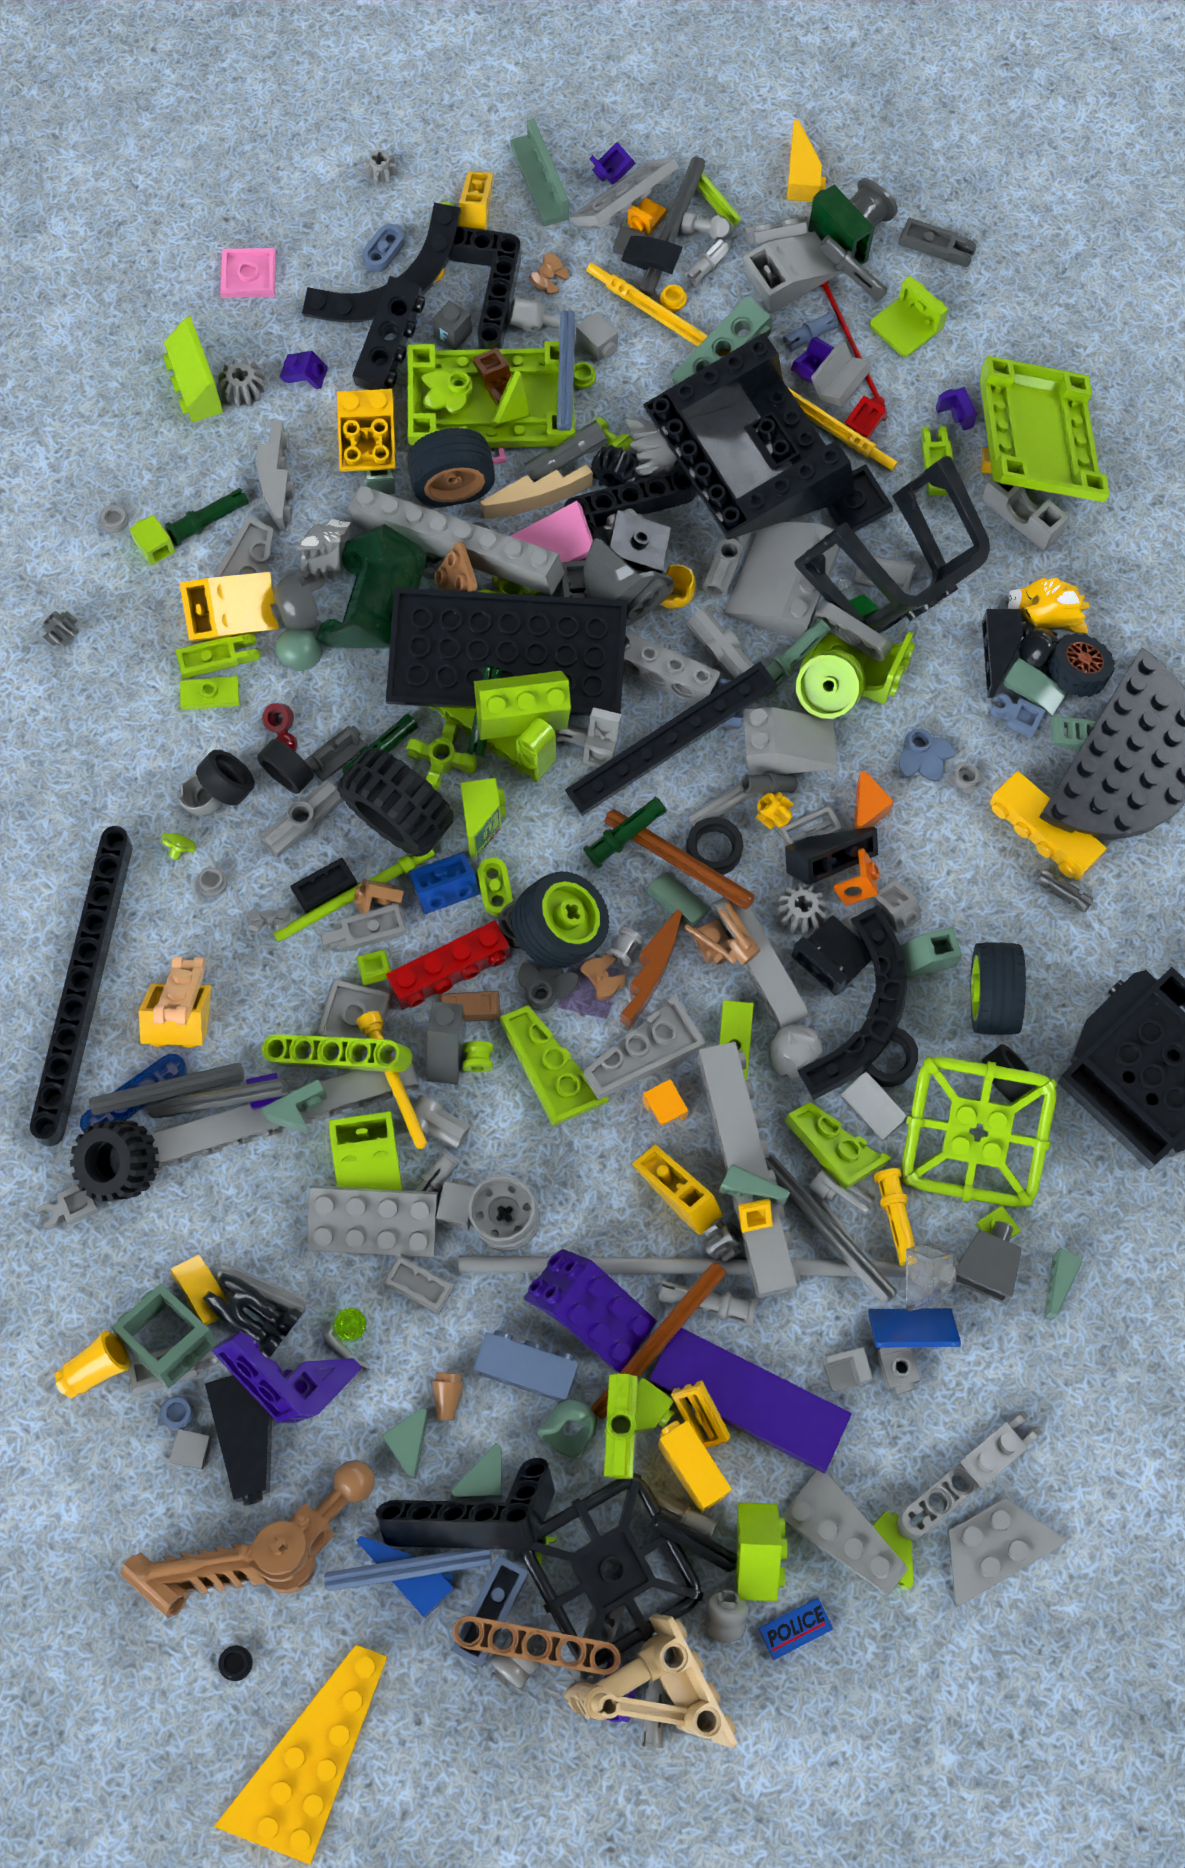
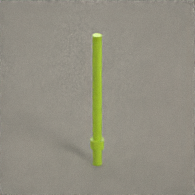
[272,849,435,943]

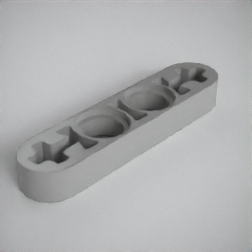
[897,1463,980,1540]

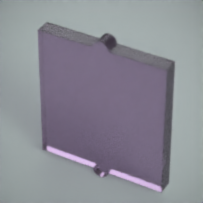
[558,961,619,1019]

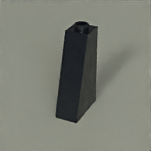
[205,1375,272,1506]

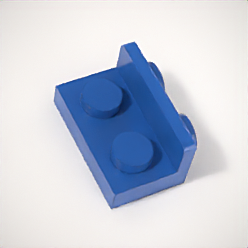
[408,851,480,914]

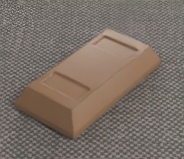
[438,990,500,1022]

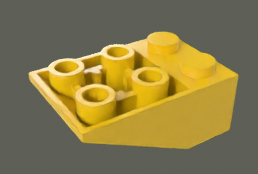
[337,389,396,472]
[179,572,280,643]

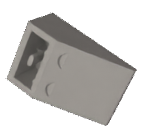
[742,231,842,313]

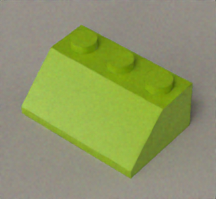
[162,316,223,422]
[474,671,571,740]

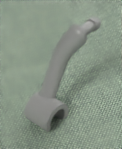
[322,1319,371,1384]

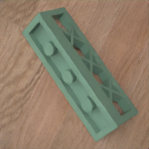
[510,119,569,226]

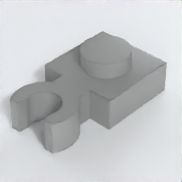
[37,1184,99,1230]

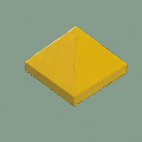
[738,1198,773,1233]

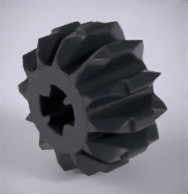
[591,444,638,488]

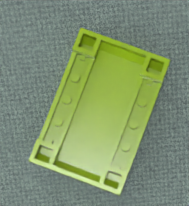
[408,341,575,448]
[980,355,1110,502]

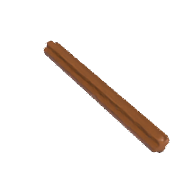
[604,809,755,909]
[591,1262,726,1419]

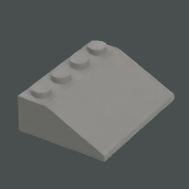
[724,521,841,639]

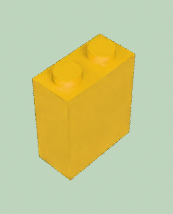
[657,1420,732,1513]

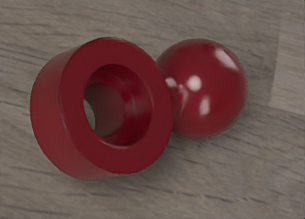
[262,703,298,751]

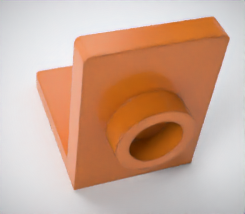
[834,848,880,906]

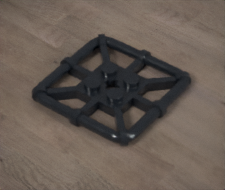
[521,1473,704,1666]

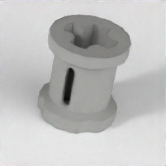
[606,926,644,966]

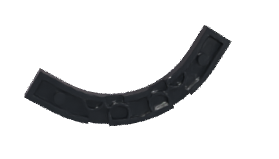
[302,202,461,323]
[798,905,907,1100]

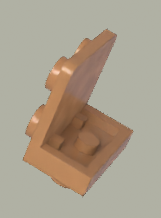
[434,542,477,592]

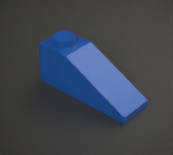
[356,1536,455,1618]

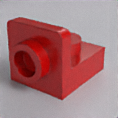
[844,395,888,439]

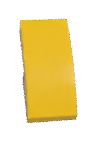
[170,1254,228,1326]

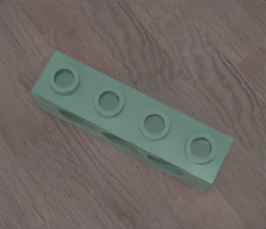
[671,296,773,386]

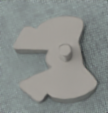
[247,907,291,932]

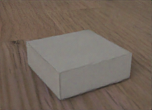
[169,1429,211,1470]

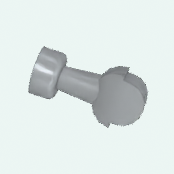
[682,212,734,240]

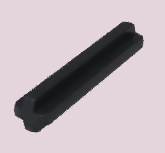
[650,1511,737,1572]

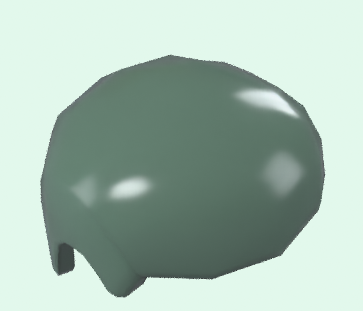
[275,628,322,671]

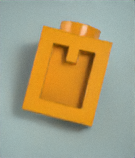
[627,197,667,236]

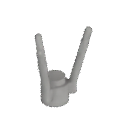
[809,1169,874,1244]

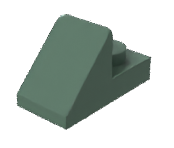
[261,1079,327,1134]

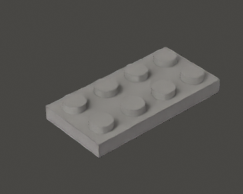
[570,158,679,228]
[307,1185,438,1257]

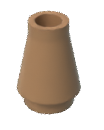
[432,1372,464,1420]

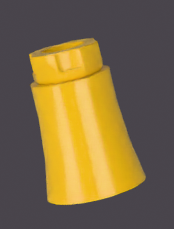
[54,1331,131,1399]

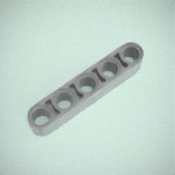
[711,897,808,1030]

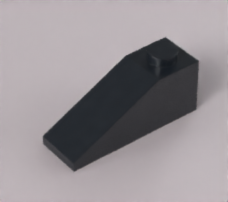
[982,609,1027,698]
[785,827,878,885]

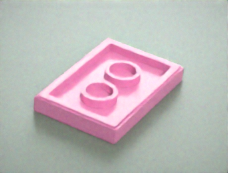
[510,501,593,562]

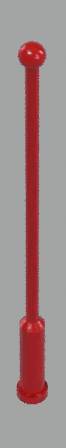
[820,280,885,404]

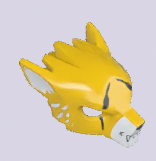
[1008,577,1090,634]

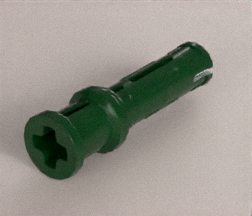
[165,488,249,546]
[583,796,667,868]

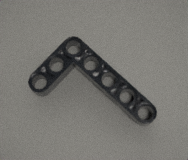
[449,226,521,350]
[564,469,696,560]
[375,1458,555,1550]

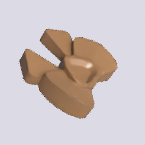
[529,253,569,295]
[580,954,626,1000]

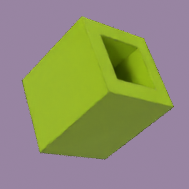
[129,515,175,566]

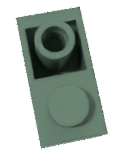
[900,927,962,978]

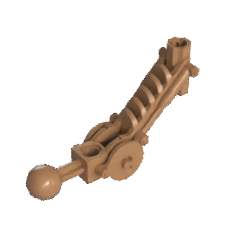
[120,1460,375,1619]

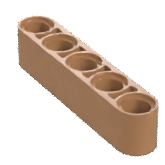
[452,1616,621,1675]

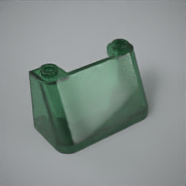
[316,524,426,649]

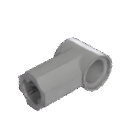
[404,1095,471,1150]

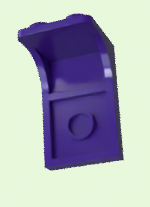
[524,1249,657,1373]

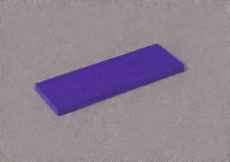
[649,1328,852,1474]

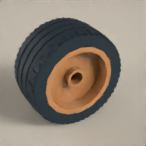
[407,428,495,508]

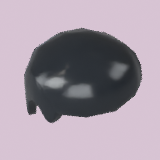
[1019,628,1058,669]

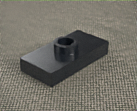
[290,858,358,914]

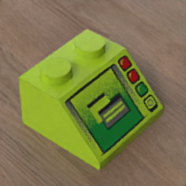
[460,778,506,859]

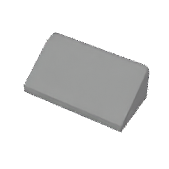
[840,1071,907,1141]

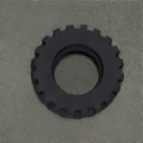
[337,748,454,857]

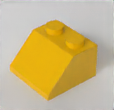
[138,983,212,1048]

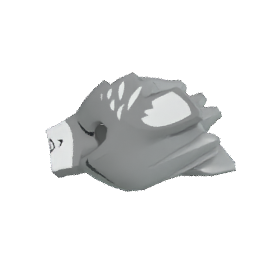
[626,417,681,476]
[296,519,351,591]

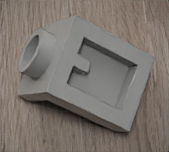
[873,879,921,933]

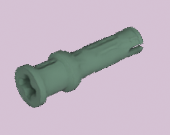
[766,618,831,694]

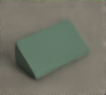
[647,872,711,928]

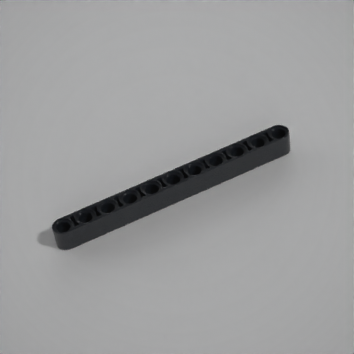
[30,826,133,1146]

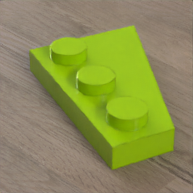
[784,1102,892,1190]

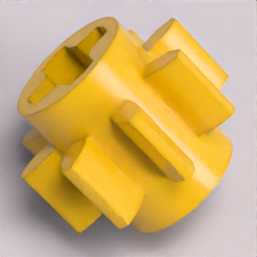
[756,791,793,830]

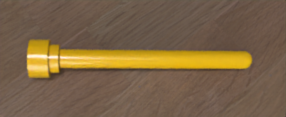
[356,1011,427,1149]

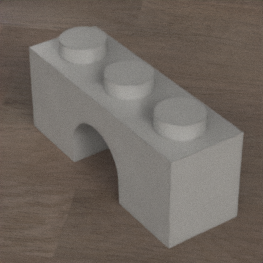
[981,477,1070,551]

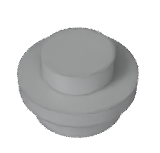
[197,868,227,897]

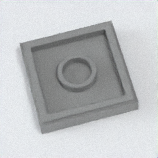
[316,979,393,1050]

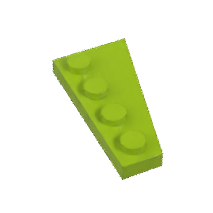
[499,1005,610,1127]

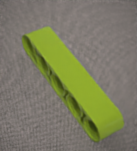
[262,1034,412,1072]

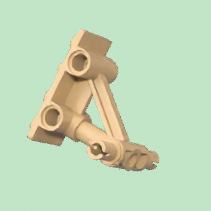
[564,1614,738,1748]

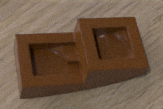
[473,348,511,406]

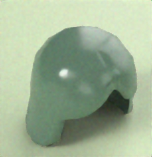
[537,1399,597,1459]

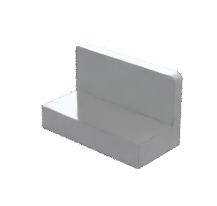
[811,341,872,406]

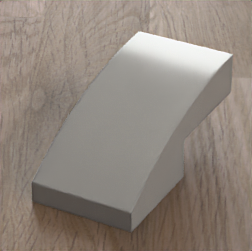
[582,707,622,767]

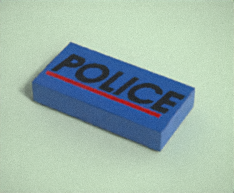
[758,1598,834,1660]

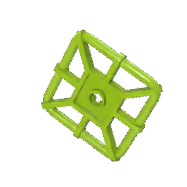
[901,1056,1057,1208]

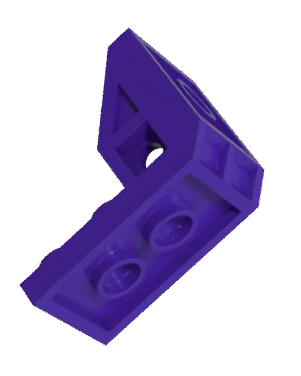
[211,1331,362,1423]

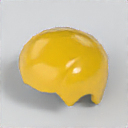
[660,564,696,610]

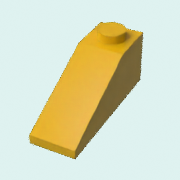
[786,120,826,202]
[459,171,494,230]
[632,1144,723,1236]

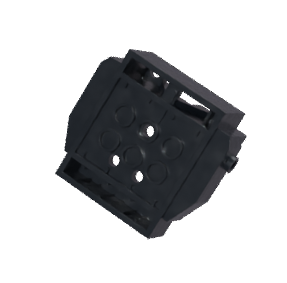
[1057,967,1185,1170]

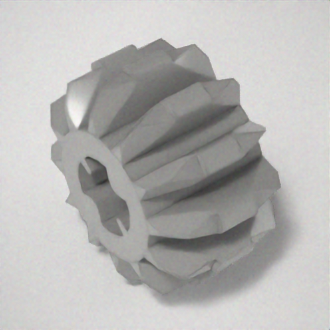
[218,358,265,407]
[776,883,828,935]

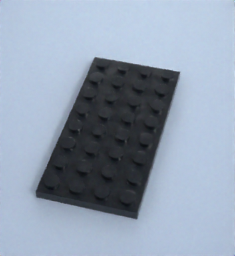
[386,587,628,716]

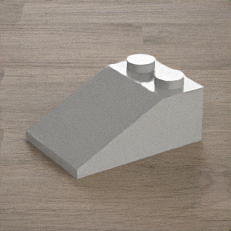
[744,707,838,775]

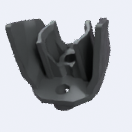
[584,538,674,627]

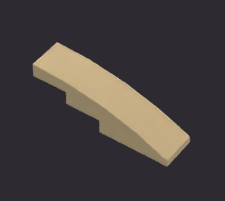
[480,464,593,519]

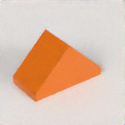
[854,771,894,830]

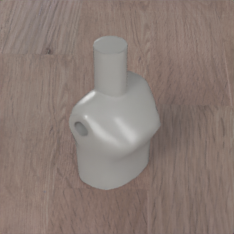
[508,297,560,332]

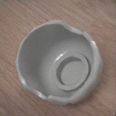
[177,774,222,817]

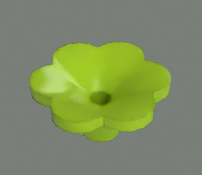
[161,832,197,860]

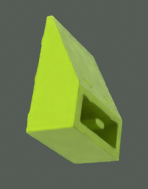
[328,1111,403,1190]

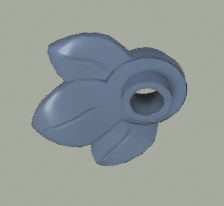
[899,729,955,782]

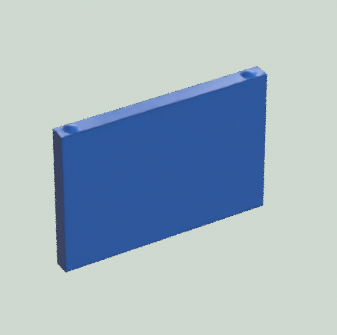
[868,1308,961,1348]

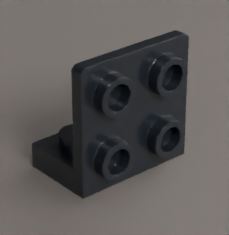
[791,915,872,996]

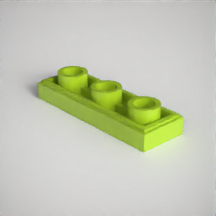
[719,1000,754,1080]

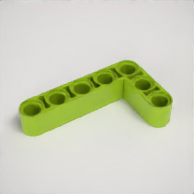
[428,706,556,782]

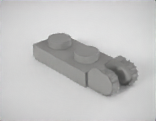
[960,1411,1043,1488]

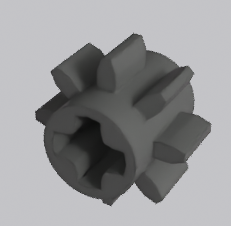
[42,611,79,646]
[703,1220,743,1262]

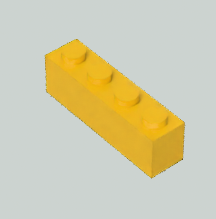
[989,770,1107,881]

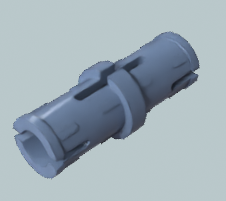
[783,311,838,352]

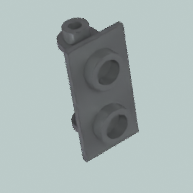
[304,726,368,782]

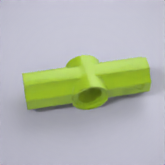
[604,1374,638,1479]

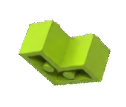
[735,1502,787,1601]

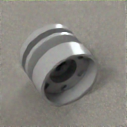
[468,1175,540,1252]

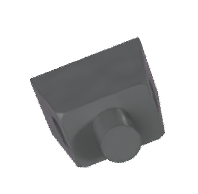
[949,1221,1021,1305]

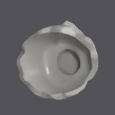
[769,1025,824,1079]

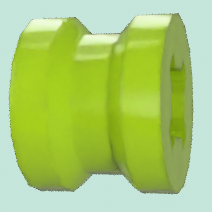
[462,1041,494,1072]

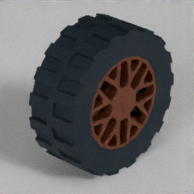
[1046,633,1115,697]

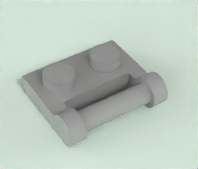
[744,217,808,244]

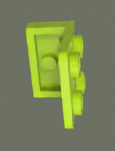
[869,275,949,358]

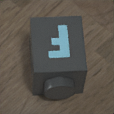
[432,300,472,350]

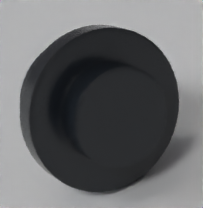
[218,1645,253,1681]

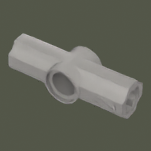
[703,532,751,598]
[687,608,754,680]
[260,780,344,858]

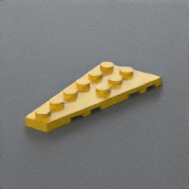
[214,1645,388,1865]

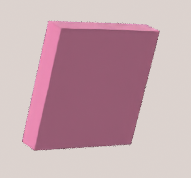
[220,248,276,298]

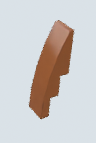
[620,909,682,1029]

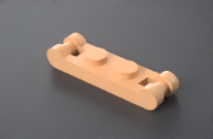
[153,956,205,1025]

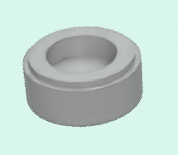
[99,505,129,533]

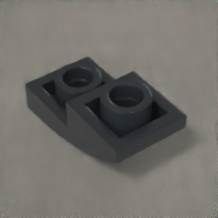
[621,236,683,275]

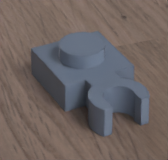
[990,693,1046,738]

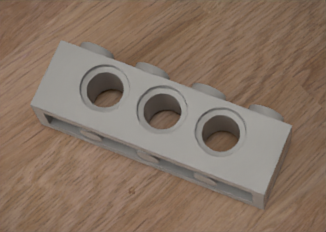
[623,631,721,705]

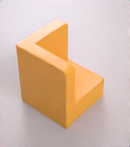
[642,1079,688,1126]

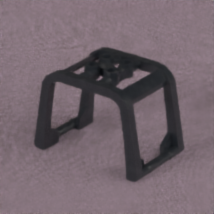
[794,456,990,634]

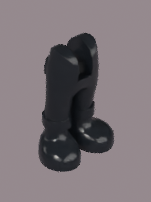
[203,1272,303,1358]

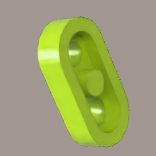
[477,857,513,917]

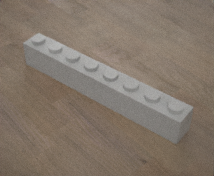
[348,485,564,596]
[697,1042,801,1299]

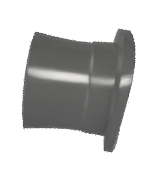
[849,178,898,227]

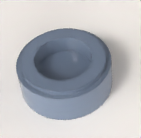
[160,1396,194,1430]

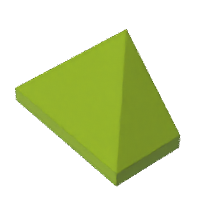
[489,371,530,428]

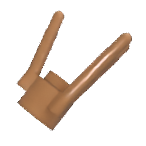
[685,902,761,966]

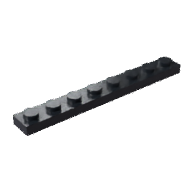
[565,661,777,816]

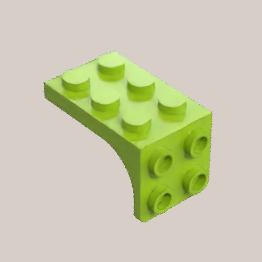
[800,631,916,705]

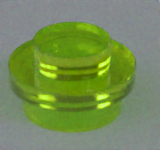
[334,1308,367,1341]

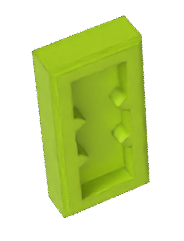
[180,676,240,710]

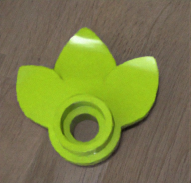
[422,370,473,414]

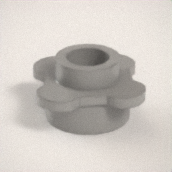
[948,762,983,795]

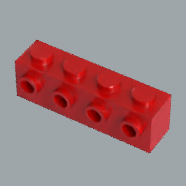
[386,920,510,1010]

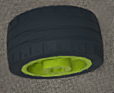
[512,871,610,969]
[970,942,1026,1035]

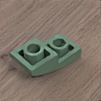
[1003,658,1067,718]

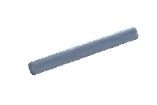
[557,310,575,431]
[324,1549,492,1591]

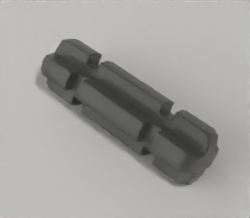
[1037,869,1094,912]

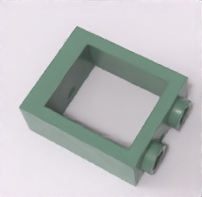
[111,1284,218,1389]

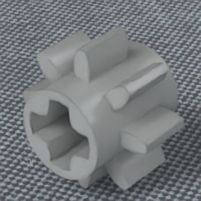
[364,150,397,185]

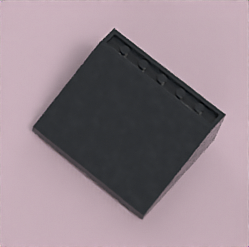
[643,332,854,540]

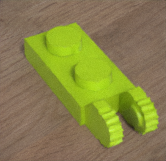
[921,426,953,496]
[175,634,261,680]

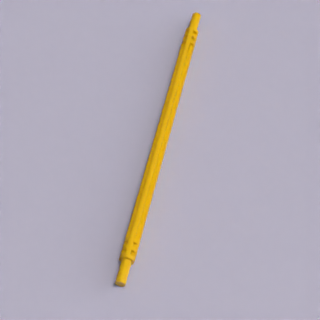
[586,262,898,471]

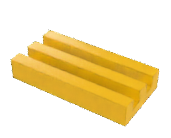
[671,1381,731,1448]

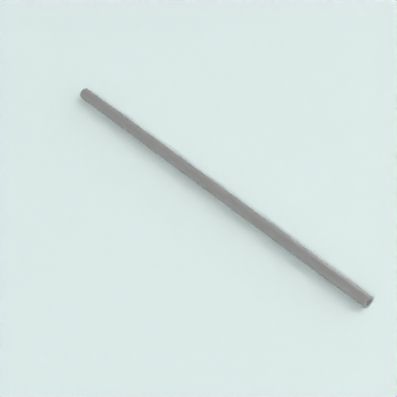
[459,1256,959,1278]

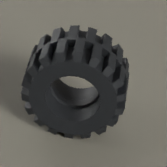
[70,1120,159,1202]

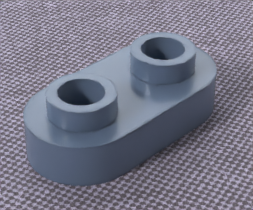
[362,224,404,272]

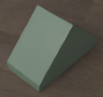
[382,1408,429,1479]
[450,1443,502,1499]

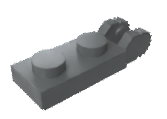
[898,218,977,267]

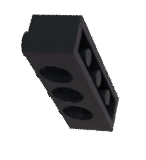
[352,276,425,390]

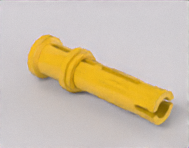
[873,1168,920,1266]

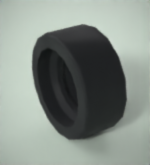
[257,739,314,794]
[196,750,255,805]
[686,817,743,875]
[862,1027,918,1087]
[982,1044,1036,1102]

